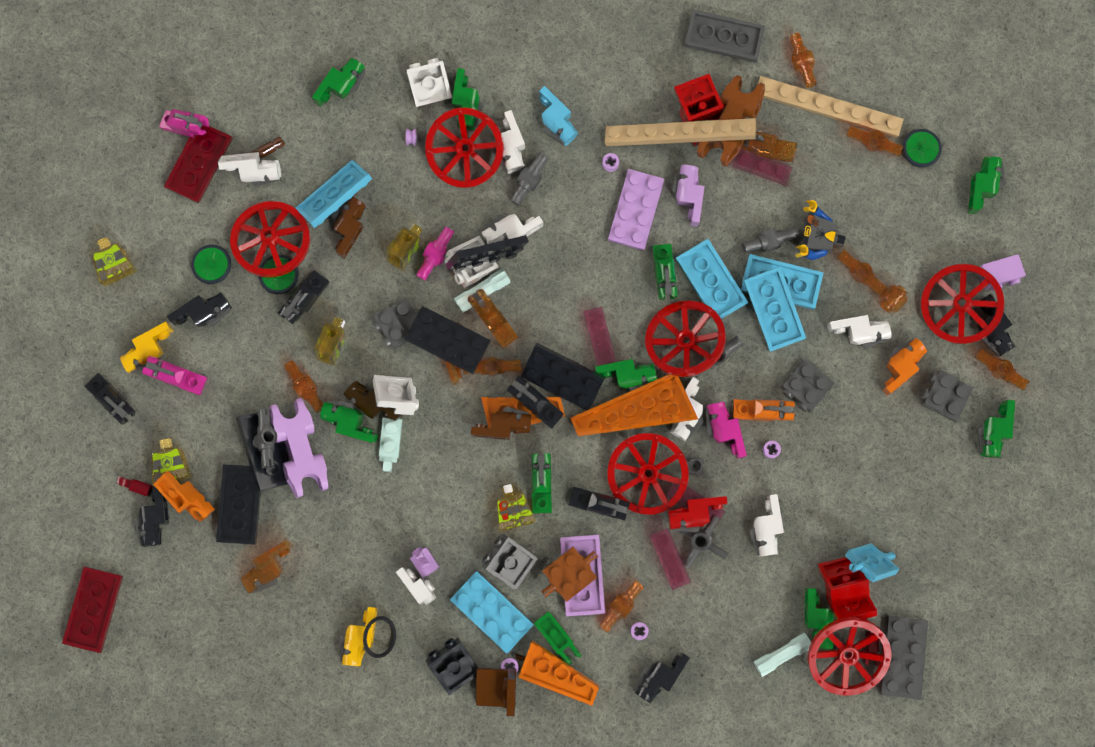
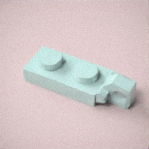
[379,418,403,472]

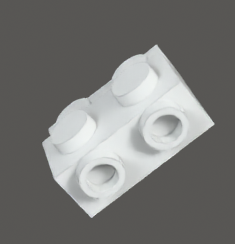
[407,58,452,107]
[444,236,499,288]
[372,375,419,415]
[396,567,436,605]

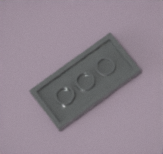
[684,9,765,63]
[880,615,928,700]

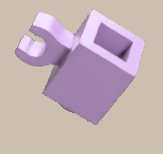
[410,546,440,578]

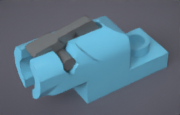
[539,86,578,146]

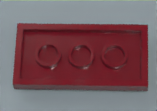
[164,126,233,204]
[62,567,123,653]

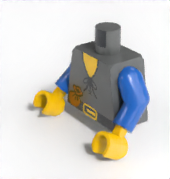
[795,200,846,260]

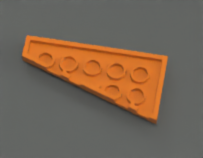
[570,374,698,436]

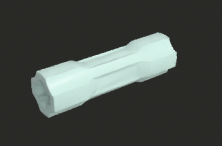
[454,268,511,313]
[753,633,811,677]

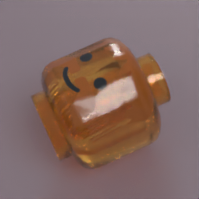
[879,285,908,313]

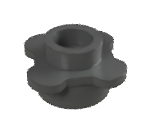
[686,456,704,477]

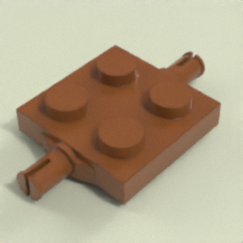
[541,546,598,602]

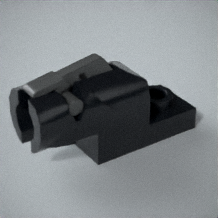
[277,270,330,325]
[167,292,232,327]
[978,293,1015,357]
[84,373,136,425]
[507,376,564,429]
[134,486,169,547]
[568,486,630,521]
[635,653,690,704]

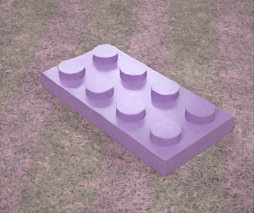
[608,169,664,251]
[560,535,605,616]

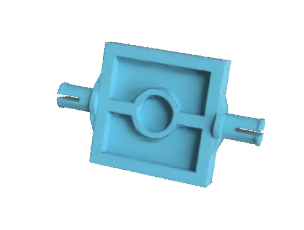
[845,543,899,582]

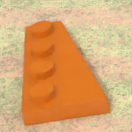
[481,397,565,428]
[518,640,600,706]

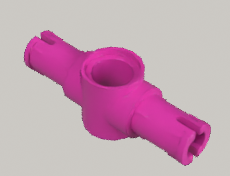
[416,226,454,281]

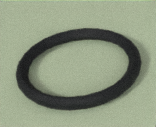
[363,616,396,658]

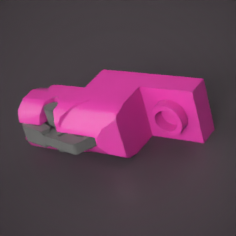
[159,109,209,137]
[142,356,207,396]
[705,402,747,459]

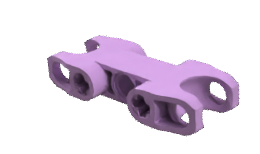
[269,398,328,498]

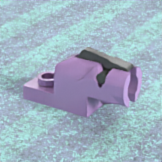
[672,165,705,227]

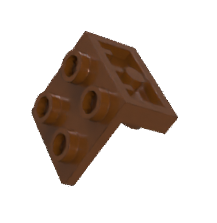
[476,668,517,716]

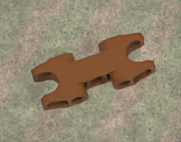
[697,75,766,167]

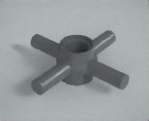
[679,514,729,568]

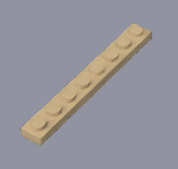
[758,76,903,138]
[605,118,756,146]

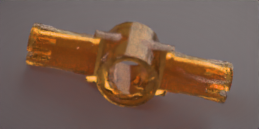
[789,32,817,88]
[846,125,904,157]
[837,249,887,296]
[974,348,1030,391]
[463,357,521,377]
[284,360,323,413]
[599,580,644,633]

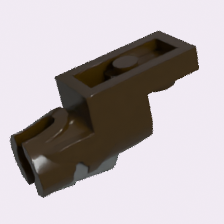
[343,381,403,421]

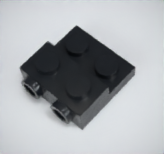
[426,638,479,695]

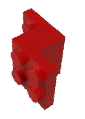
[674,74,724,147]
[818,557,877,620]

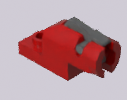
[668,496,728,532]

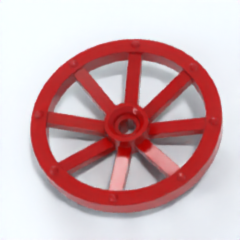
[425,108,504,188]
[230,201,311,278]
[921,264,1004,344]
[645,300,726,377]
[607,433,689,515]
[807,617,891,696]

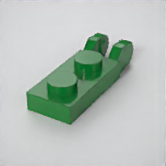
[534,611,582,665]

